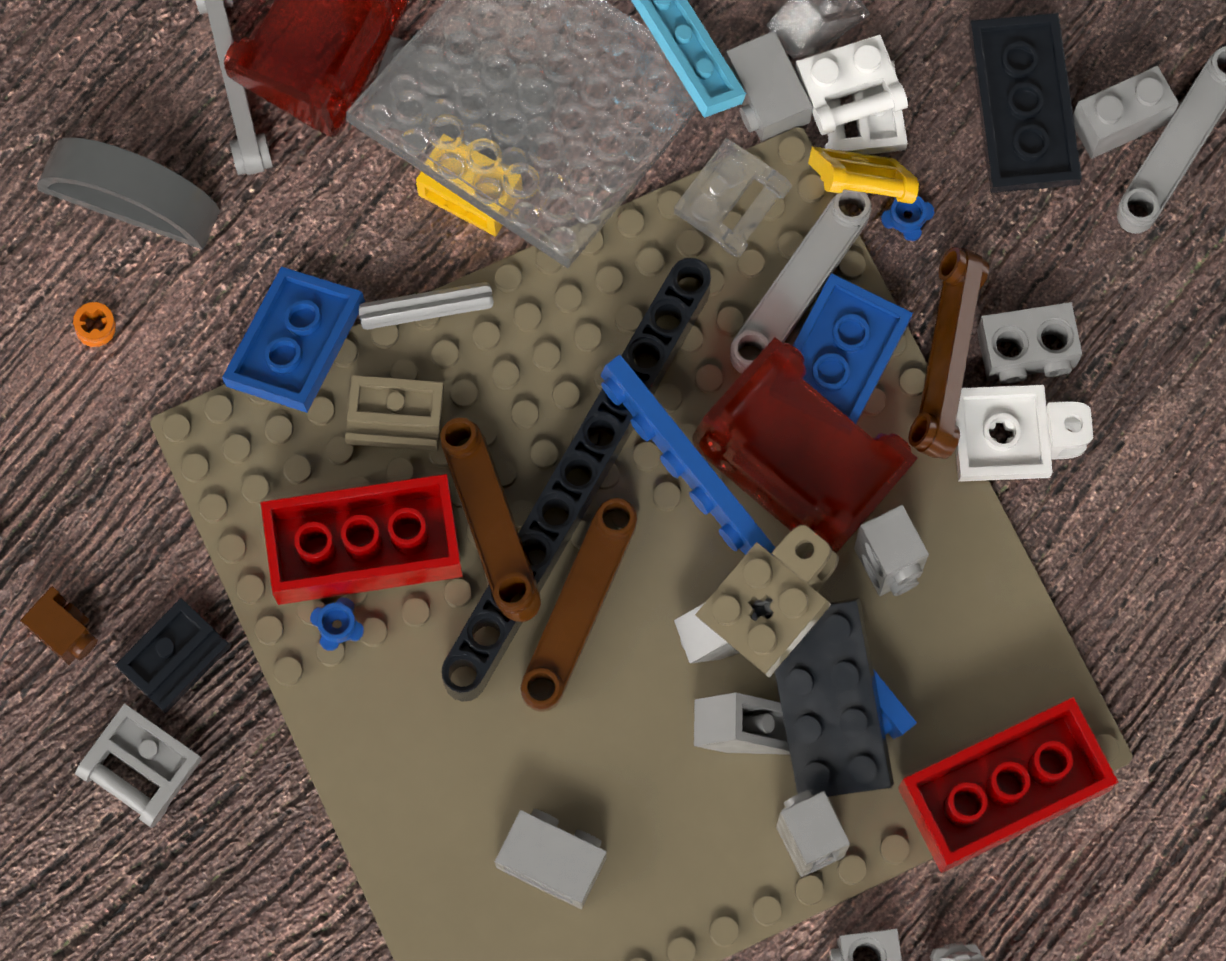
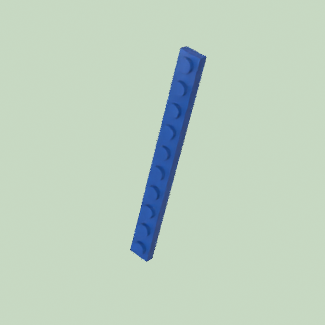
[600,354,917,739]

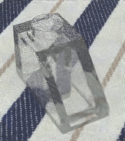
[766,0,870,58]

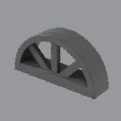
[37,137,220,250]

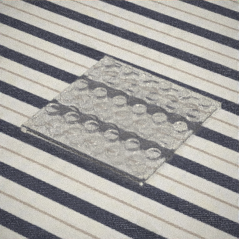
[346,0,699,268]

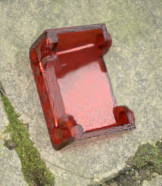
[224,0,408,138]
[692,337,918,554]

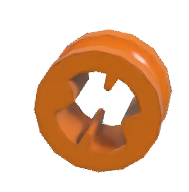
[73,302,116,347]

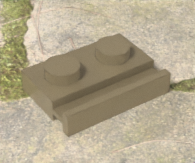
[345,375,444,451]

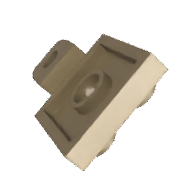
[695,525,838,678]

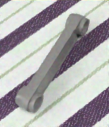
[196,0,273,176]
[1116,46,1226,233]
[730,190,871,376]

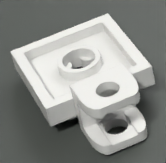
[955,385,1093,482]

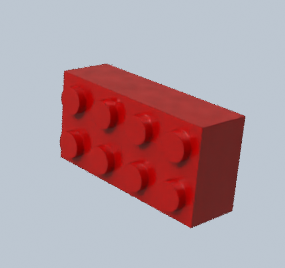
[260,474,463,605]
[898,697,1119,873]

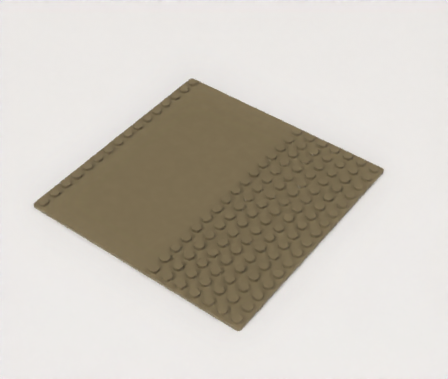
[150,127,1132,961]

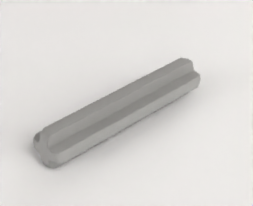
[359,282,494,330]

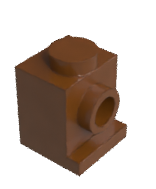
[20,586,98,665]

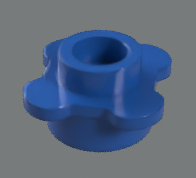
[881,195,934,241]
[310,598,364,651]

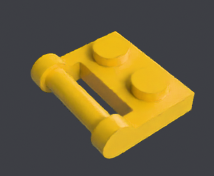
[808,146,919,204]

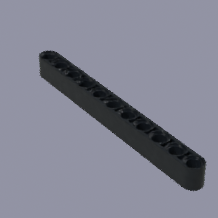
[441,258,711,702]

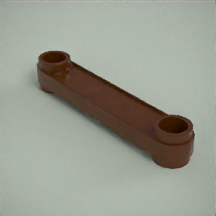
[908,247,989,459]
[440,417,541,622]
[520,498,637,712]

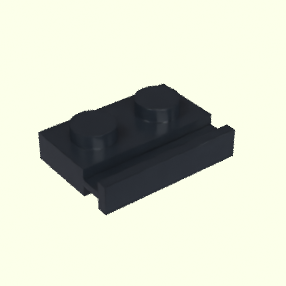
[115,598,231,714]

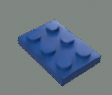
[222,267,365,413]
[769,273,913,435]

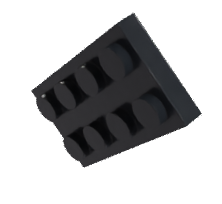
[969,13,1082,193]
[764,598,894,797]

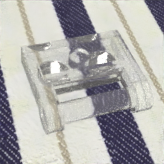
[674,138,792,257]

